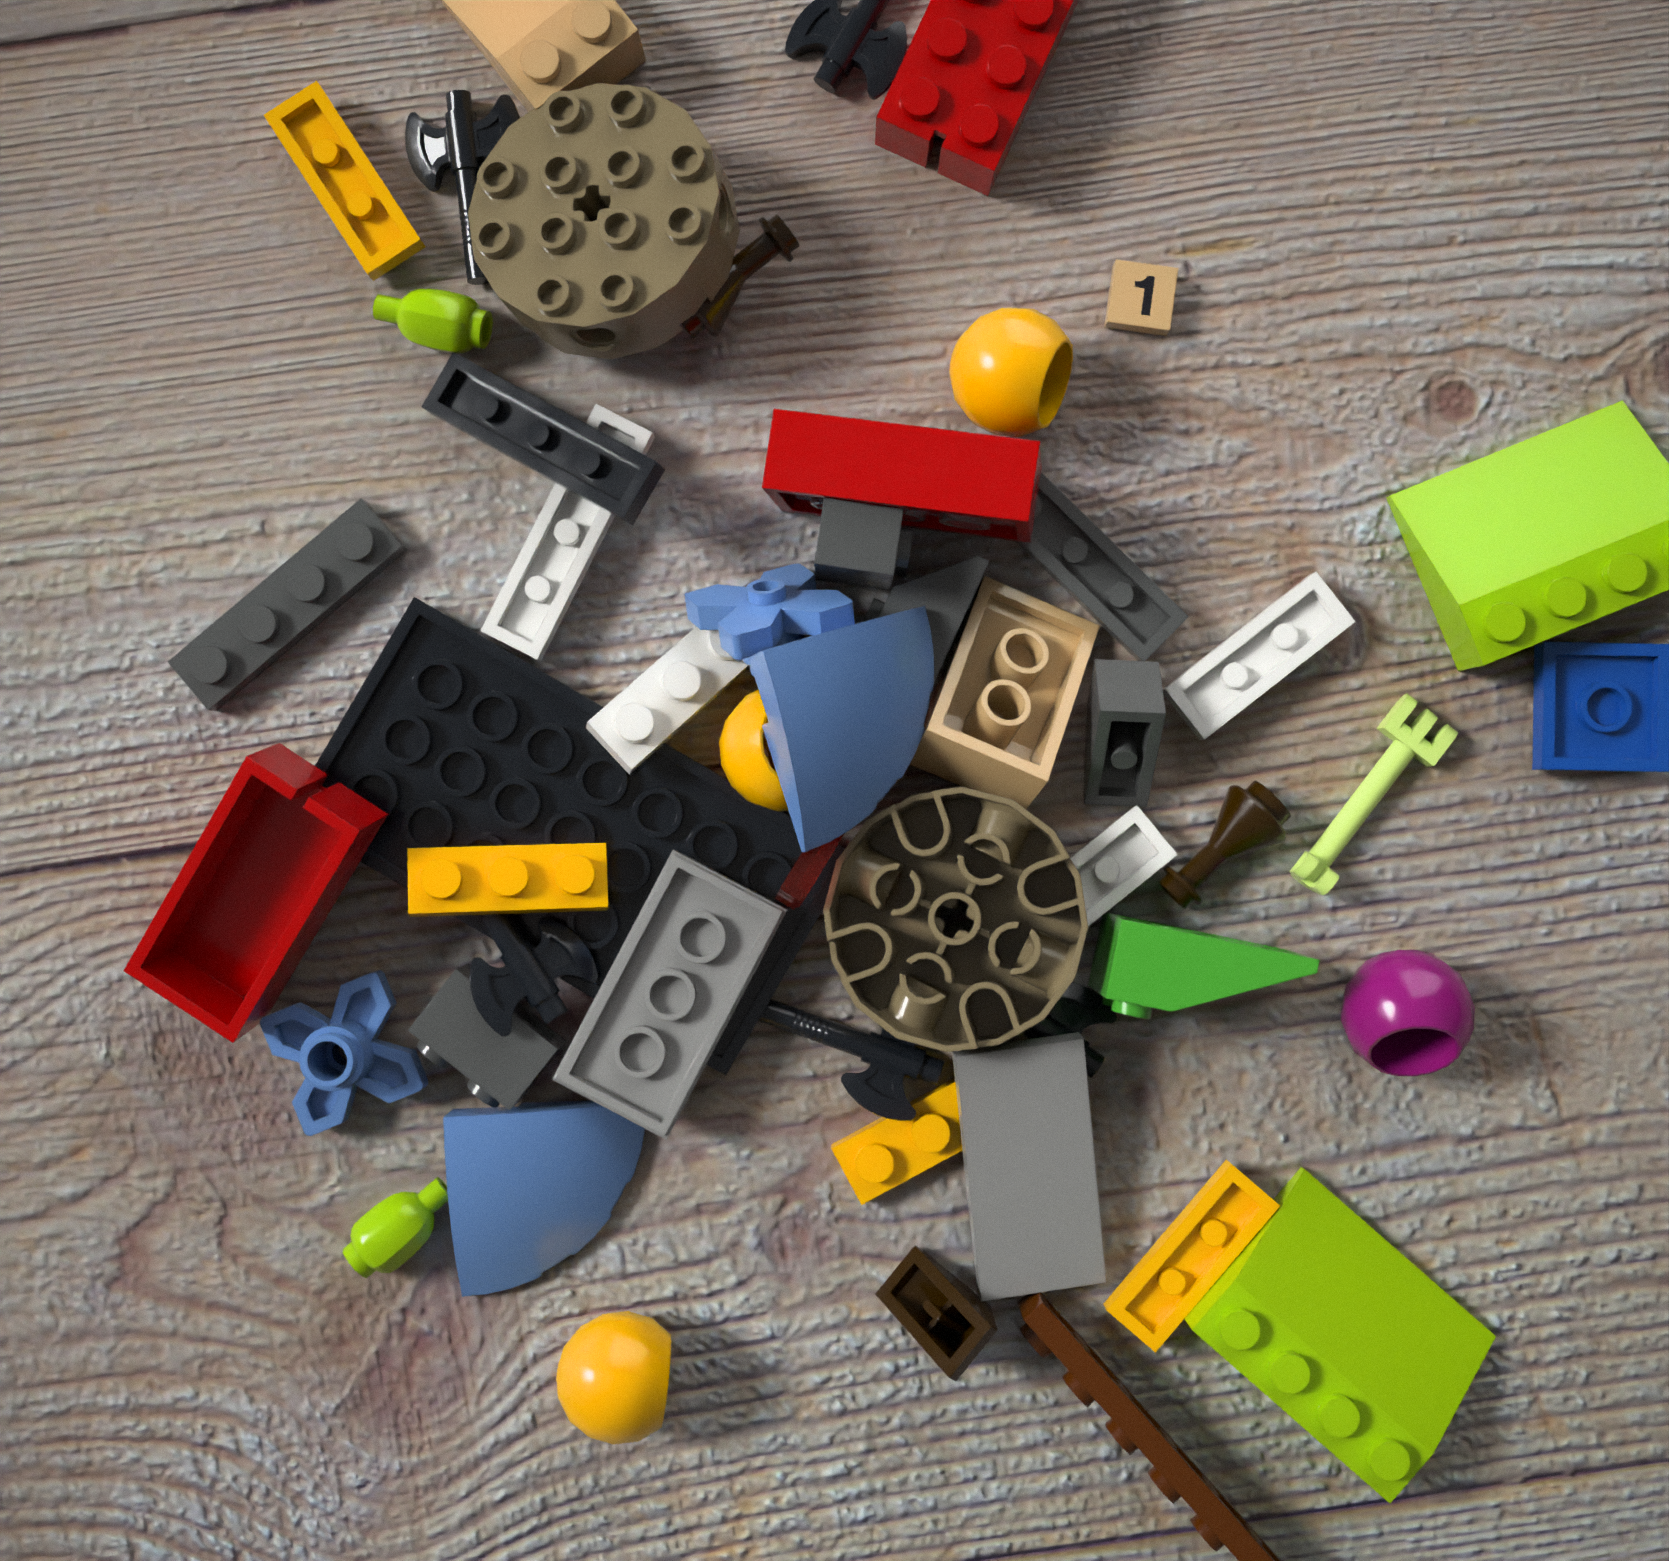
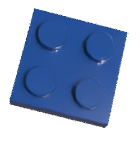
[1532,642,1669,772]

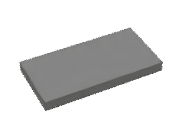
[552,849,788,1140]
[952,1032,1107,1302]

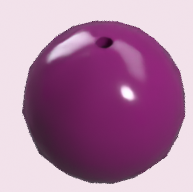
[1341,950,1475,1076]

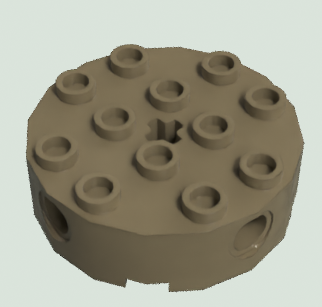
[468,83,740,360]
[823,787,1088,1052]

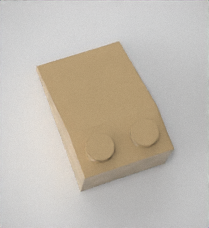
[440,0,646,112]
[910,576,1100,809]

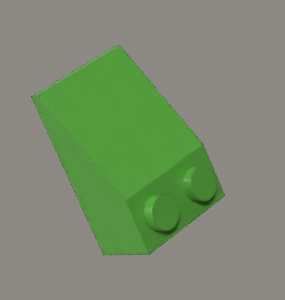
[1088,912,1320,1019]

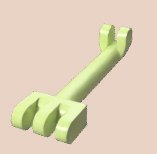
[1289,693,1458,895]

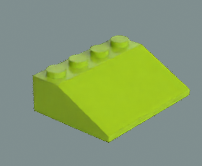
[1386,400,1669,671]
[1185,1166,1496,1503]

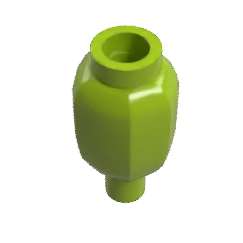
[373,289,493,354]
[343,1177,448,1278]

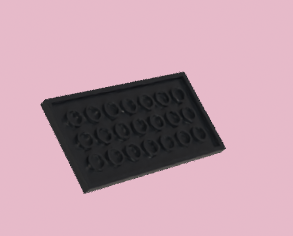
[315,597,846,1076]

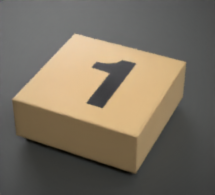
[1104,259,1179,336]

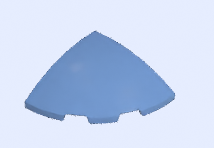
[748,606,934,852]
[443,1100,645,1297]

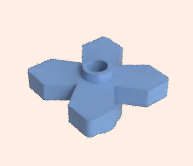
[685,564,855,676]
[260,970,428,1136]

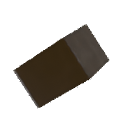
[875,1245,998,1381]

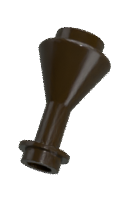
[681,214,800,338]
[1158,781,1291,909]

